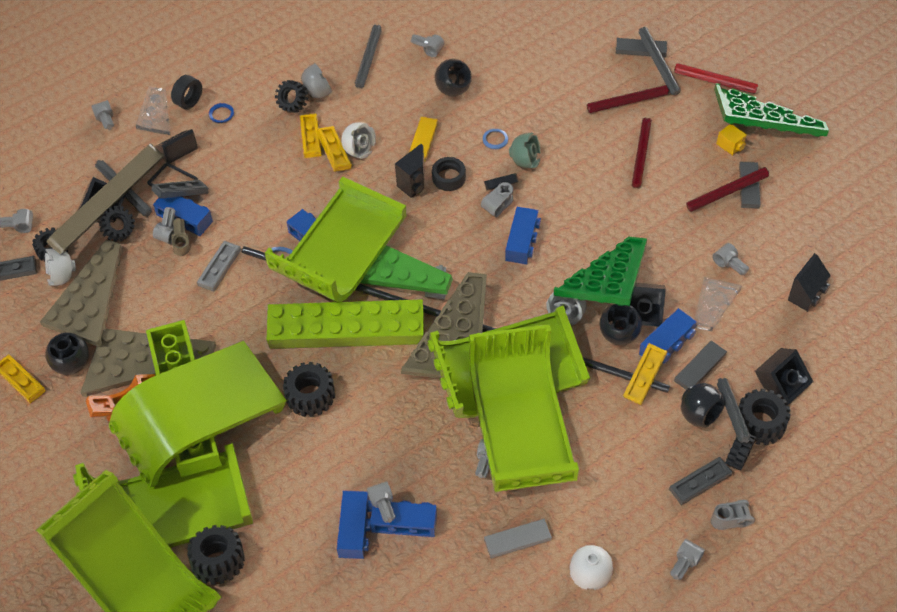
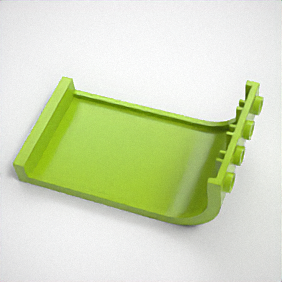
[265,176,407,302]
[427,306,590,418]
[469,324,579,492]
[109,341,287,488]
[73,443,253,548]
[36,470,222,612]

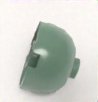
[509,132,540,169]

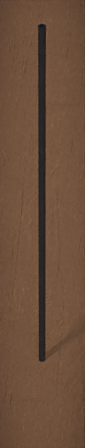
[242,246,670,393]

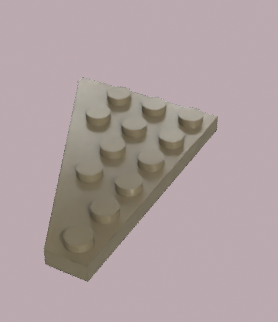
[40,240,123,347]
[401,272,487,378]
[81,329,216,397]

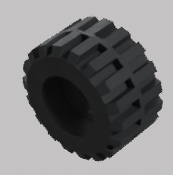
[283,362,335,417]
[739,389,791,445]
[187,525,245,585]

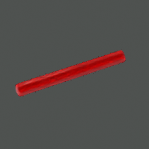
[674,63,758,94]

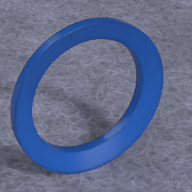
[209,103,234,123]

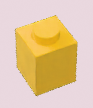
[716,124,747,156]

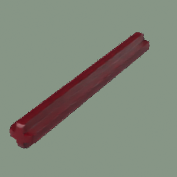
[587,85,669,113]
[631,117,652,188]
[686,167,769,212]

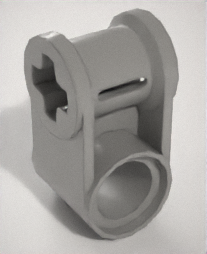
[481,182,513,217]
[711,500,755,530]

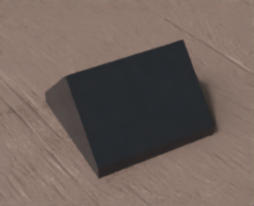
[154,129,198,163]

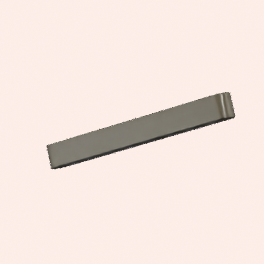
[46,143,164,255]

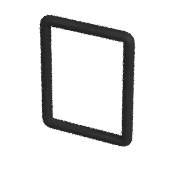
[147,163,198,197]

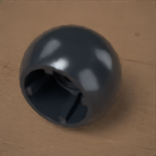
[434,59,472,96]
[599,304,642,345]
[45,333,89,375]
[680,383,725,427]

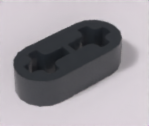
[484,173,519,191]

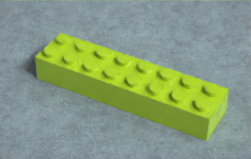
[267,299,424,349]
[146,320,222,477]

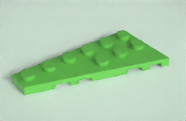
[360,245,453,295]

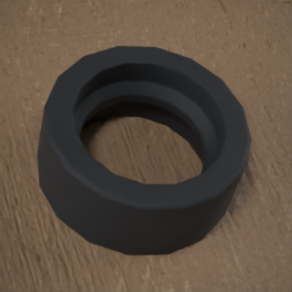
[171,75,203,109]
[432,157,466,191]

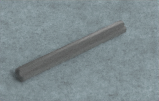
[355,24,382,89]
[638,27,680,95]
[95,160,152,217]
[717,378,750,443]

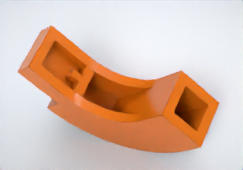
[86,374,155,421]

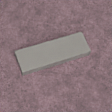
[197,241,241,292]
[484,519,552,558]

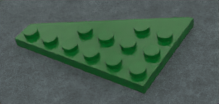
[714,83,829,137]
[553,236,647,306]

